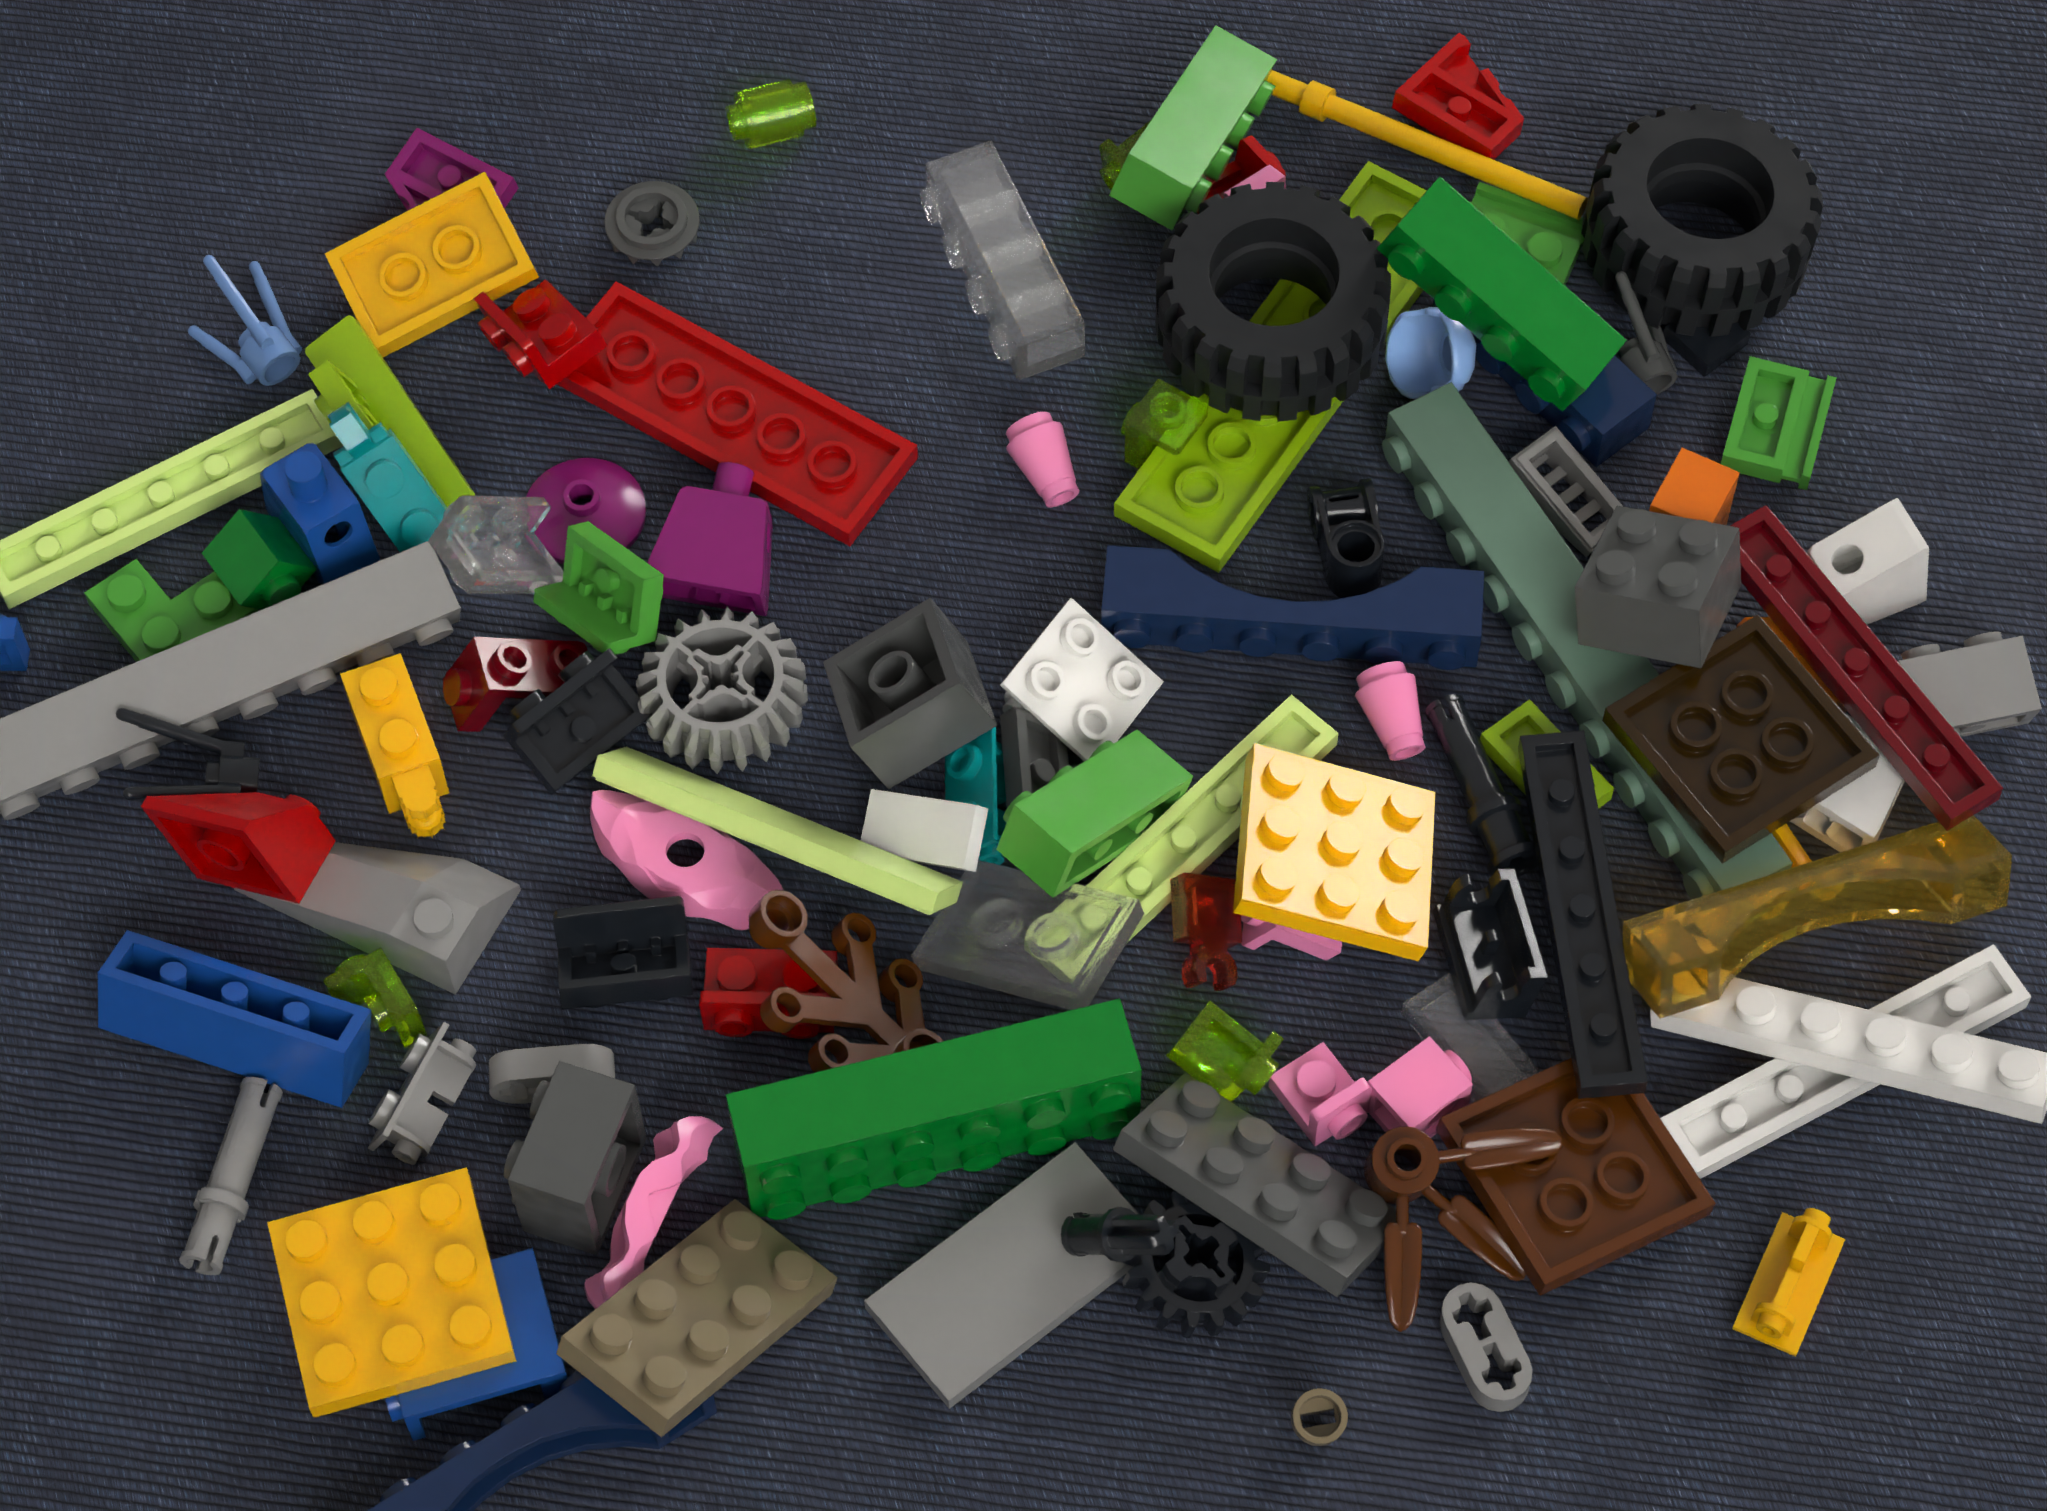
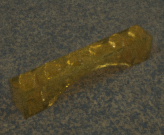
[1623,815,2012,1019]

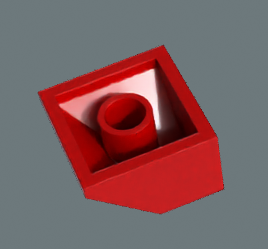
[141,792,336,904]

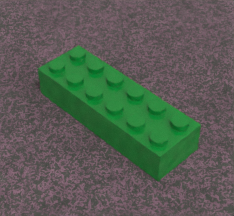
[725,998,1142,1220]

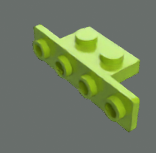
[305,315,475,515]

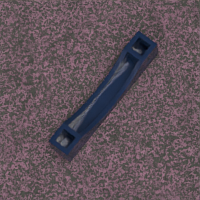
[1101,545,1484,670]
[367,1371,717,1511]

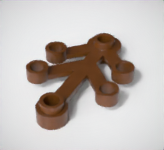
[749,890,943,1073]

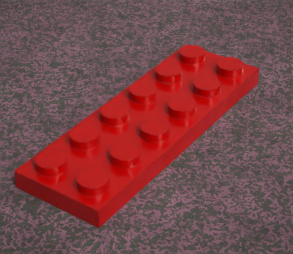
[557,281,918,547]

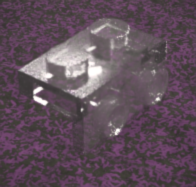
[428,495,563,594]

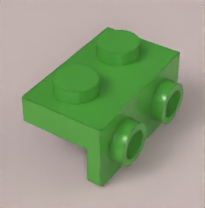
[533,521,664,655]

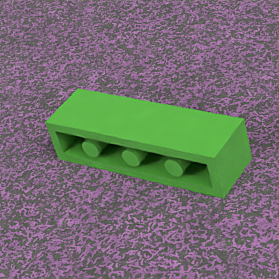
[1109,25,1277,230]

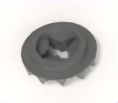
[604,181,700,267]

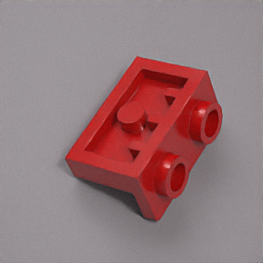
[473,279,608,390]
[699,948,838,1039]

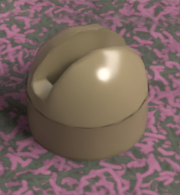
[1291,1388,1348,1446]

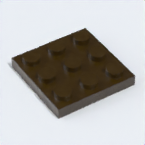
[1602,614,1880,864]

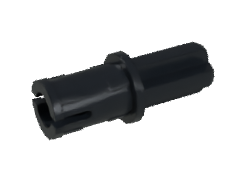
[1061,1207,1179,1262]

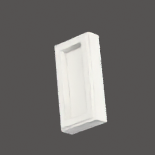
[860,789,988,872]

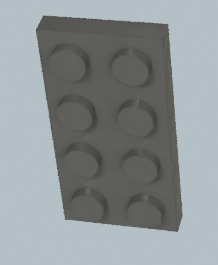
[1113,1072,1396,1298]

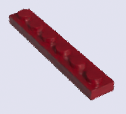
[1730,505,2003,831]

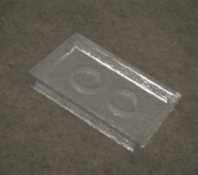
[911,860,1144,1010]

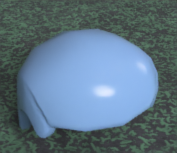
[1385,307,1477,399]

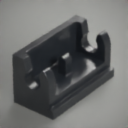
[1432,869,1548,1020]

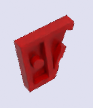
[1391,33,1524,160]

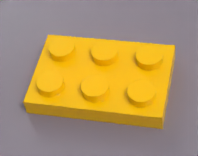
[324,171,539,357]

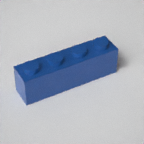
[98,930,371,1108]

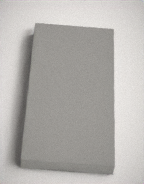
[864,1142,1138,1409]

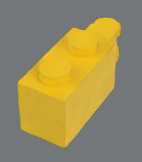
[340,653,449,838]

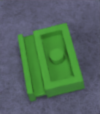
[1470,182,1584,285]
[1721,356,1837,490]

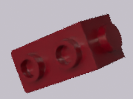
[443,637,588,732]

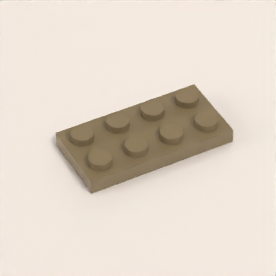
[556,1199,838,1438]

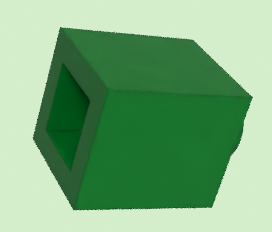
[201,509,317,610]

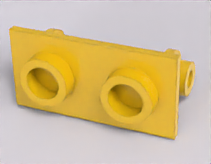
[1732,1208,1845,1357]

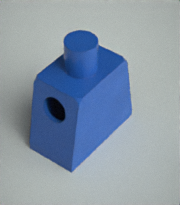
[260,443,380,585]

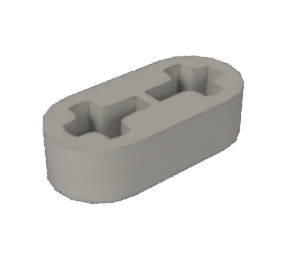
[489,1044,615,1104]
[1439,1282,1533,1412]

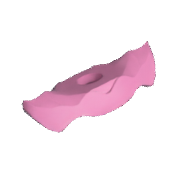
[590,790,784,931]
[584,1116,723,1309]

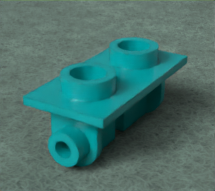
[945,727,1007,866]

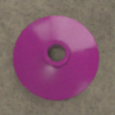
[523,458,646,564]

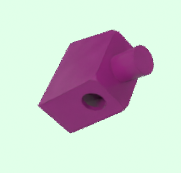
[647,462,773,616]

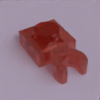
[1170,872,1242,992]

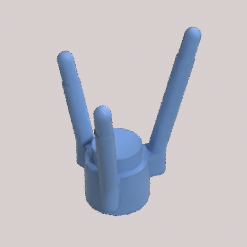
[188,255,302,386]

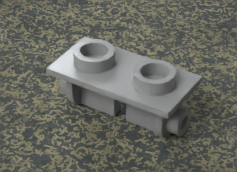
[368,1022,476,1165]

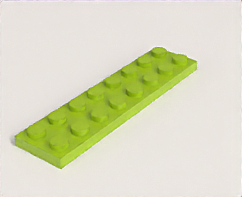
[1114,161,1427,573]

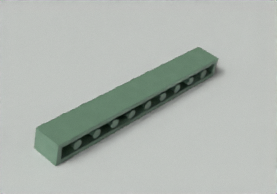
[1382,382,1793,925]

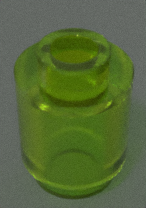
[726,79,816,150]

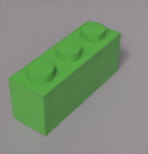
[996,729,1193,898]

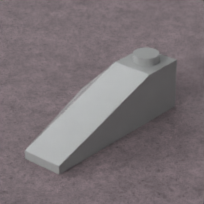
[234,842,521,995]

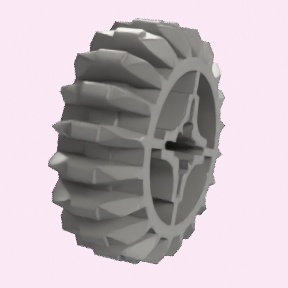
[636,607,808,774]

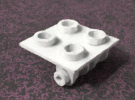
[1000,598,1164,761]

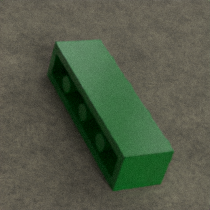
[1377,176,1627,411]

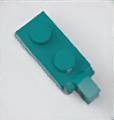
[328,402,462,552]

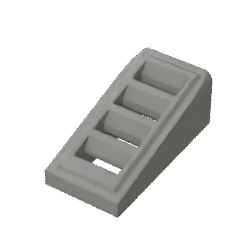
[1509,426,1622,558]

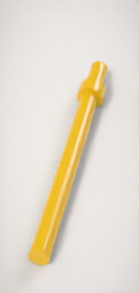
[1267,70,1588,220]

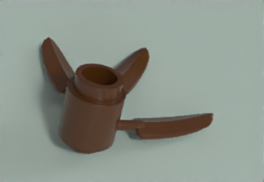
[1364,1127,1563,1332]

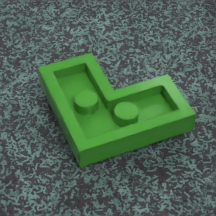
[84,559,259,662]

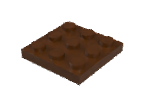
[1436,1058,1716,1296]

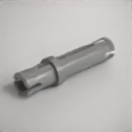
[179,1077,283,1275]

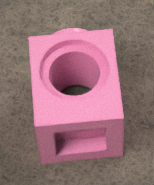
[1368,1036,1473,1138]

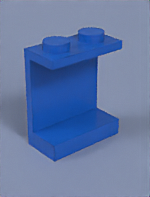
[385,1248,568,1441]

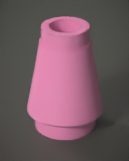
[1006,412,1080,508]
[1355,661,1426,761]

